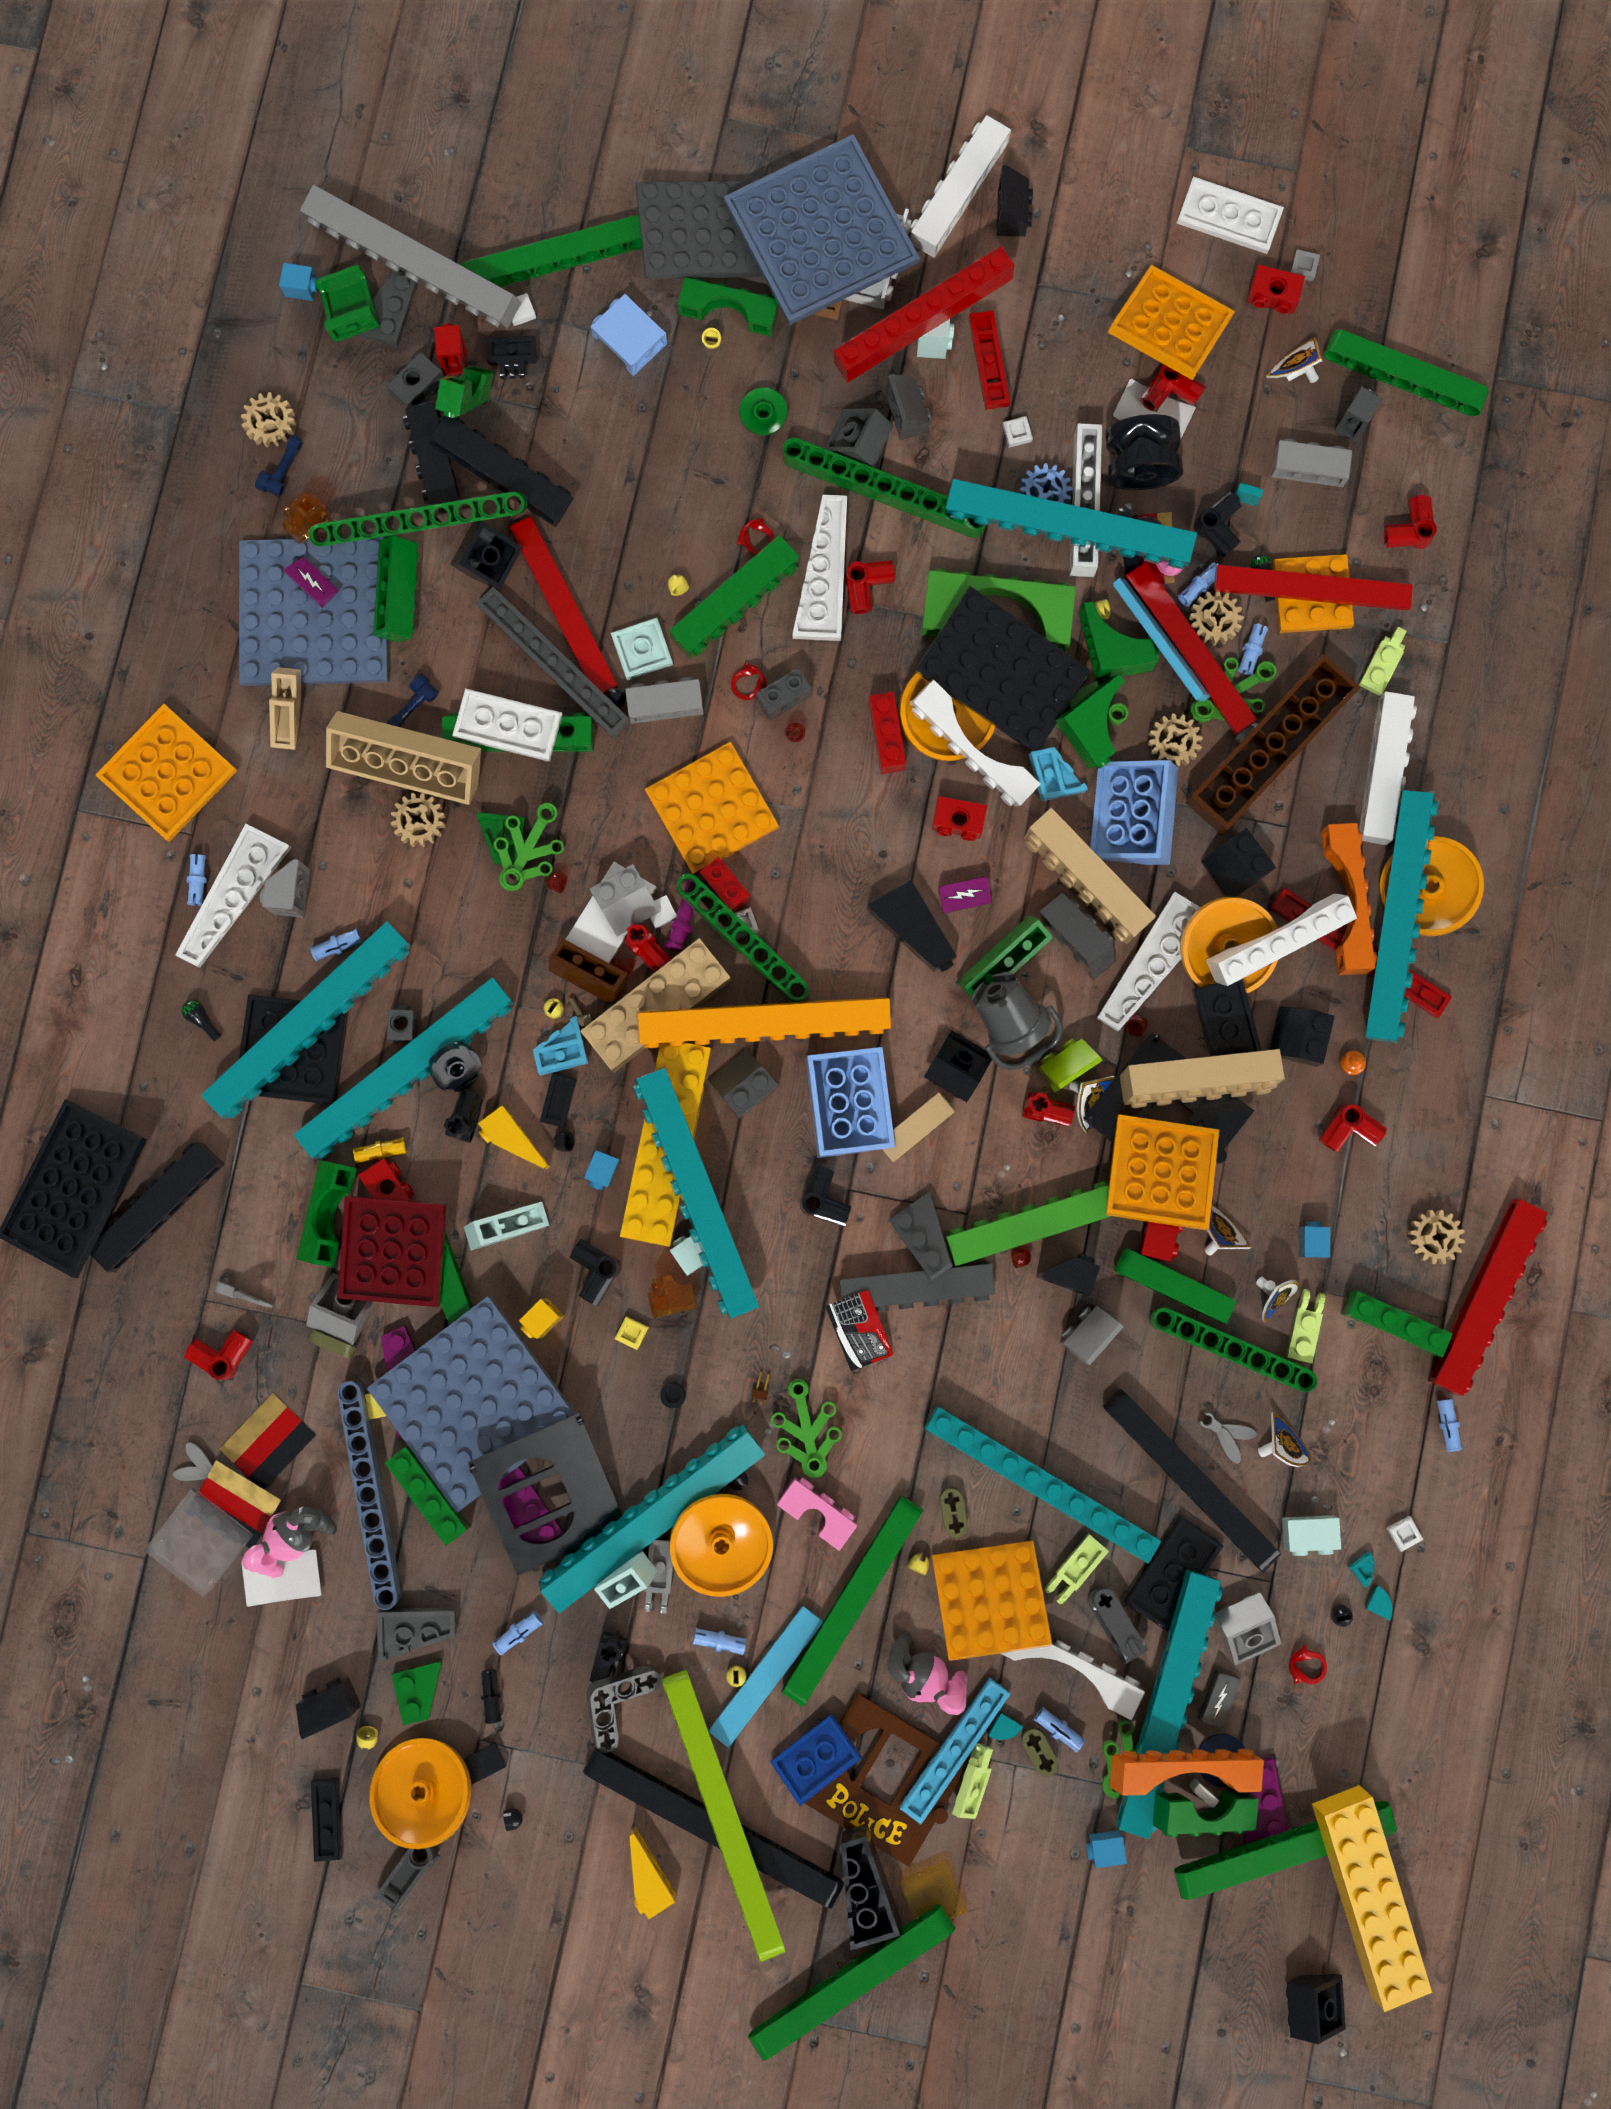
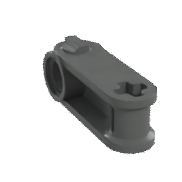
[1088,1588,1148,1664]
[373,1845,440,1914]

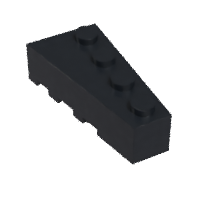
[403,401,460,505]
[841,1824,901,1951]

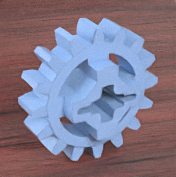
[1019,463,1073,504]

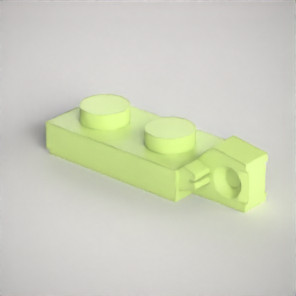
[1359,627,1407,696]
[952,1743,993,1819]

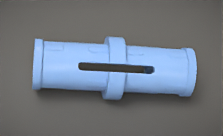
[1178,562,1219,607]
[1238,624,1268,676]
[186,854,207,906]
[310,928,363,962]
[1436,1398,1463,1452]
[492,1610,544,1656]
[693,1627,747,1655]
[1034,1707,1085,1752]

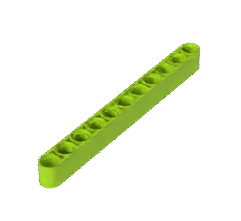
[661,1669,785,1963]

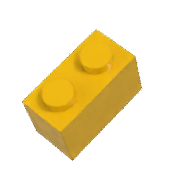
[519,1298,565,1339]

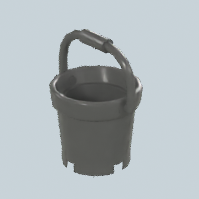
[972,972,1063,1070]

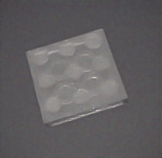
[144,1488,253,1598]

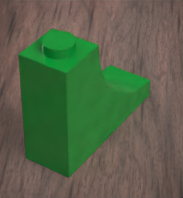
[1079,601,1159,680]
[1055,674,1125,769]

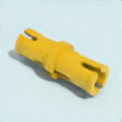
[353,1138,407,1164]

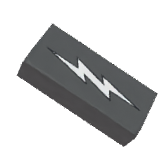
[1198,1669,1241,1728]

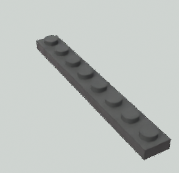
[476,587,630,738]

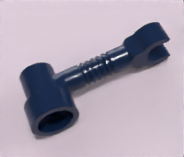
[255,435,303,497]
[386,673,439,727]

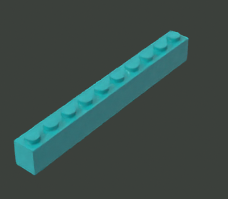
[946,479,1197,569]
[1366,790,1439,1043]
[201,921,412,1119]
[293,977,514,1160]
[632,1068,759,1319]
[924,1405,1161,1564]
[538,1424,765,1613]
[1115,1569,1223,1839]

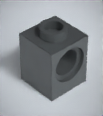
[387,1005,418,1043]

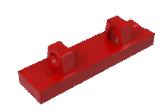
[968,310,1010,410]

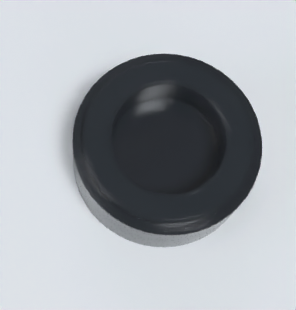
[660,1382,686,1408]

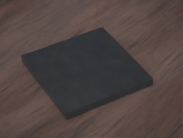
[239,995,348,1105]

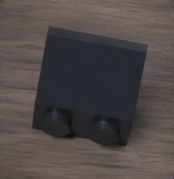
[997,165,1033,237]
[450,520,523,590]
[1201,828,1276,897]
[1269,1006,1335,1067]
[924,1030,992,1103]
[1036,1254,1101,1295]
[296,1677,361,1739]
[1286,1974,1346,2044]

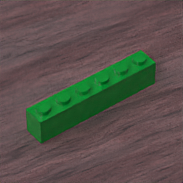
[669,535,799,659]

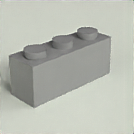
[1271,439,1352,487]
[625,677,704,724]

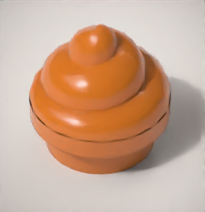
[1340,1050,1366,1076]

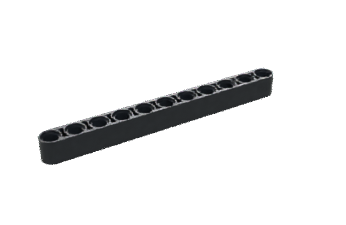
[583,1747,845,1909]

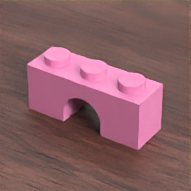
[777,1477,858,1551]

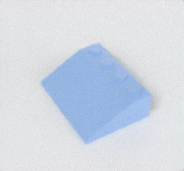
[1090,760,1179,865]
[805,1047,895,1158]

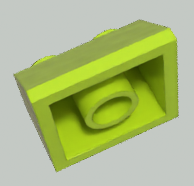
[1038,1038,1103,1093]

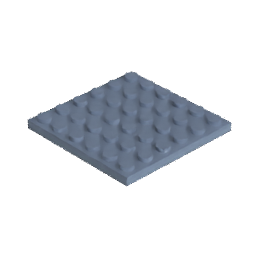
[724,134,920,326]
[239,537,389,686]
[367,1296,576,1513]

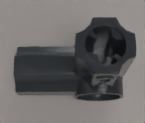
[1194,491,1242,557]
[443,1089,484,1143]
[800,1165,852,1227]
[569,1239,621,1306]
[589,1631,628,1683]

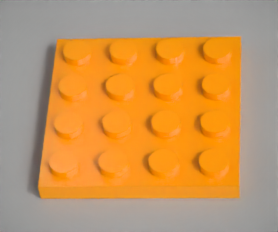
[1108,265,1235,380]
[96,704,238,842]
[645,742,779,875]
[1105,1114,1219,1231]
[932,1541,1052,1661]

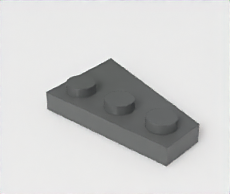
[356,271,419,347]
[889,1192,952,1281]
[377,1608,457,1663]

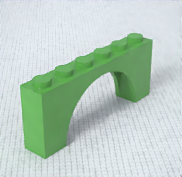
[921,569,1076,651]

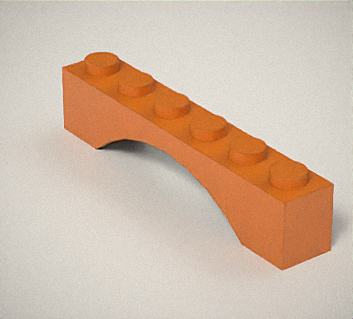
[1321,823,1377,975]
[1110,1749,1264,1795]

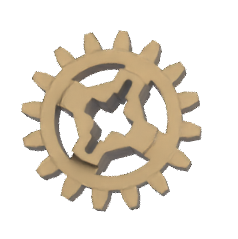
[241,392,296,448]
[1188,592,1244,646]
[1147,714,1203,768]
[391,793,446,847]
[1407,1210,1465,1264]

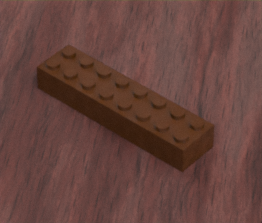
[1186,654,1360,835]

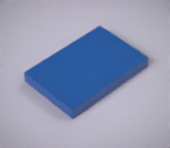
[770,1714,863,1806]

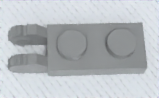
[644,1539,673,1614]

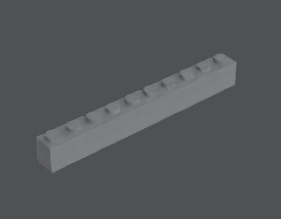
[300,185,521,329]

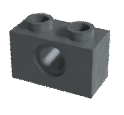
[387,352,444,408]
[1335,387,1383,443]
[756,668,811,721]

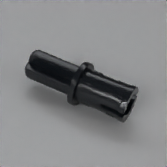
[481,1669,502,1724]

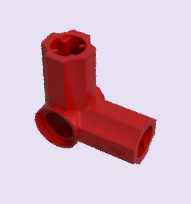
[1140,364,1206,412]
[1384,495,1437,549]
[845,560,895,615]
[623,924,671,973]
[1022,1092,1075,1127]
[1318,1104,1387,1153]
[184,1330,254,1380]

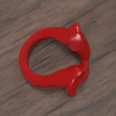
[736,518,775,555]
[731,662,767,700]
[1289,1645,1327,1685]

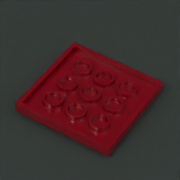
[338,1196,447,1307]

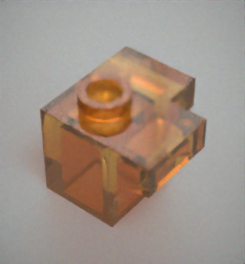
[282,490,328,544]
[647,1275,697,1318]

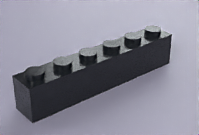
[429,416,574,528]
[90,1142,225,1272]

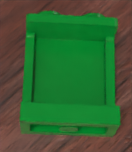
[314,265,380,343]

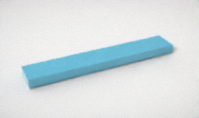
[1113,578,1210,702]
[708,1605,823,1748]
[899,1677,1011,1824]

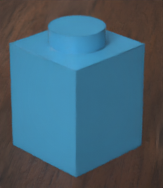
[279,263,319,301]
[584,1150,621,1191]
[1299,1222,1330,1258]
[1085,1830,1127,1868]

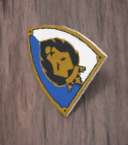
[1266,337,1322,383]
[1070,1076,1115,1133]
[1204,1205,1252,1256]
[1256,1276,1301,1323]
[1258,1412,1312,1467]

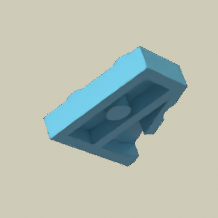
[1029,747,1088,801]
[533,1016,588,1076]

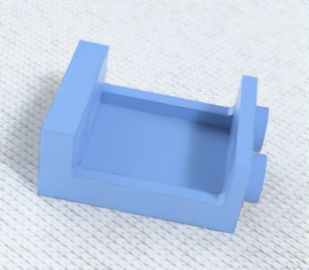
[590,294,667,376]

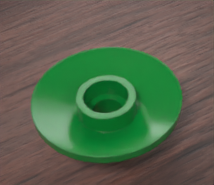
[739,388,788,435]

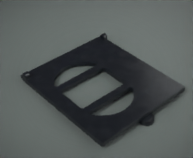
[1083,1033,1255,1164]
[468,1413,622,1576]

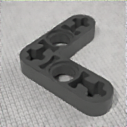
[586,1665,661,1754]

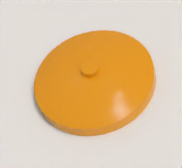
[899,673,995,761]
[1380,836,1484,936]
[1180,897,1278,993]
[669,1494,773,1597]
[369,1738,471,1849]

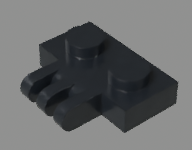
[487,336,537,379]

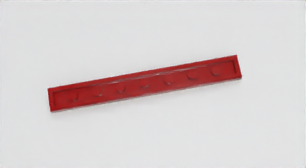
[509,516,618,695]
[1125,563,1257,735]
[1214,565,1413,611]
[1270,887,1452,1019]

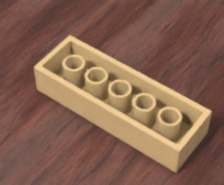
[326,711,481,805]
[1024,808,1156,945]
[580,938,731,1073]
[1120,1049,1285,1108]

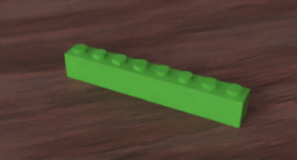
[945,1180,1111,1266]

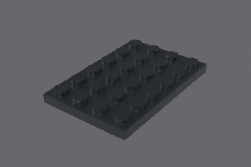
[914,586,1091,752]
[0,1099,147,1278]

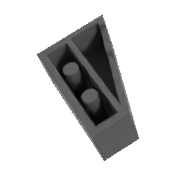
[1040,893,1116,981]

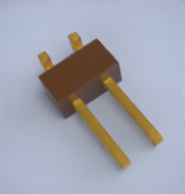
[751,1372,770,1404]

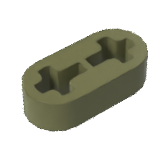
[308,1329,357,1359]
[940,1487,968,1537]
[1021,1727,1058,1777]

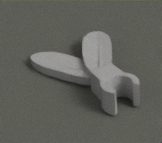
[214,1281,273,1308]
[1198,1412,1257,1464]
[173,1442,213,1481]

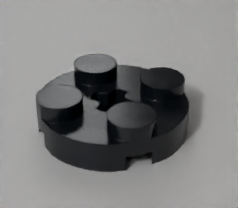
[429,1041,481,1092]

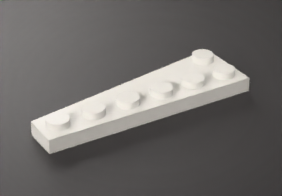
[793,495,847,641]
[175,824,291,968]
[1096,892,1201,1031]

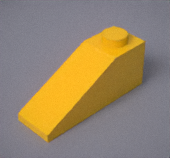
[478,1105,550,1170]
[629,1827,677,1920]

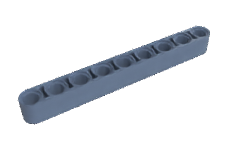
[338,1380,402,1610]

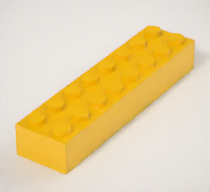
[620,1042,712,1247]
[1312,1785,1432,2012]

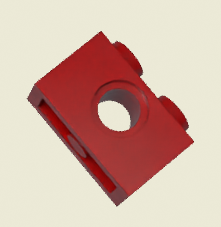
[1246,264,1305,314]
[434,323,468,376]
[932,796,987,841]
[699,856,750,913]
[358,1159,415,1201]

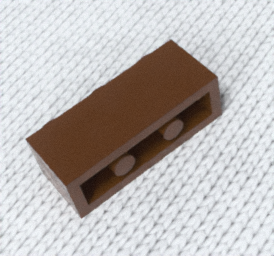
[549,938,628,1005]

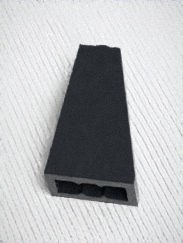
[867,880,957,972]

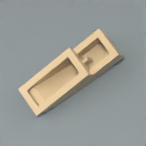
[269,667,301,750]
[882,1092,956,1162]

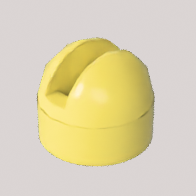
[702,328,722,349]
[668,575,689,596]
[1094,599,1110,620]
[543,998,564,1019]
[907,1553,930,1576]
[726,1665,747,1687]
[356,1726,378,1749]

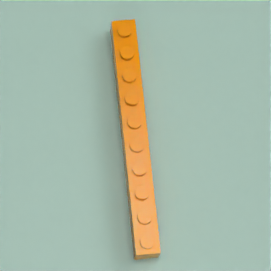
[636,997,891,1048]

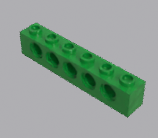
[442,713,594,752]

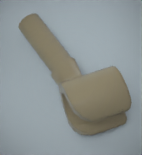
[568,997,593,1029]

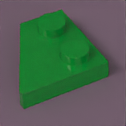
[477,812,526,866]
[391,1660,442,1726]

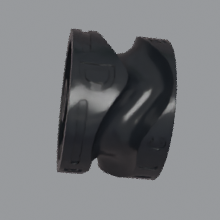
[1105,414,1183,491]

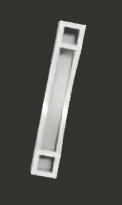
[909,680,1040,807]
[1206,893,1357,986]
[1000,1639,1145,1720]

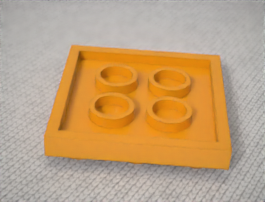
[1272,554,1354,633]

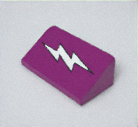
[283,557,339,608]
[938,876,992,914]

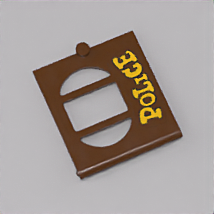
[804,1693,969,1867]

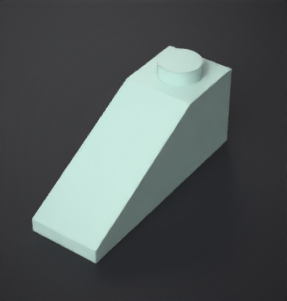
[464,1202,549,1251]

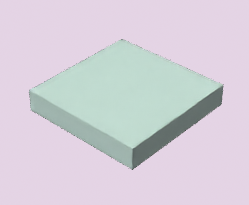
[611,618,673,680]

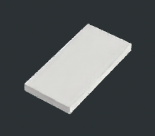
[1177,176,1284,254]
[452,688,562,762]
[566,862,657,963]

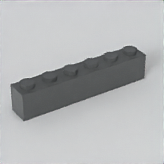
[840,1264,995,1312]

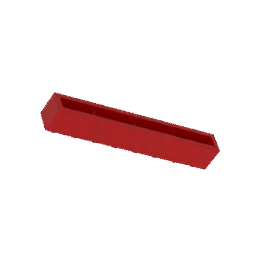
[834,246,1015,383]
[1428,1199,1548,1396]

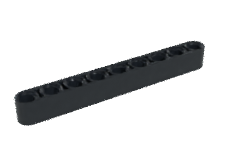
[1102,1389,1282,1573]

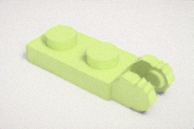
[1286,1289,1326,1364]
[1044,1533,1109,1604]

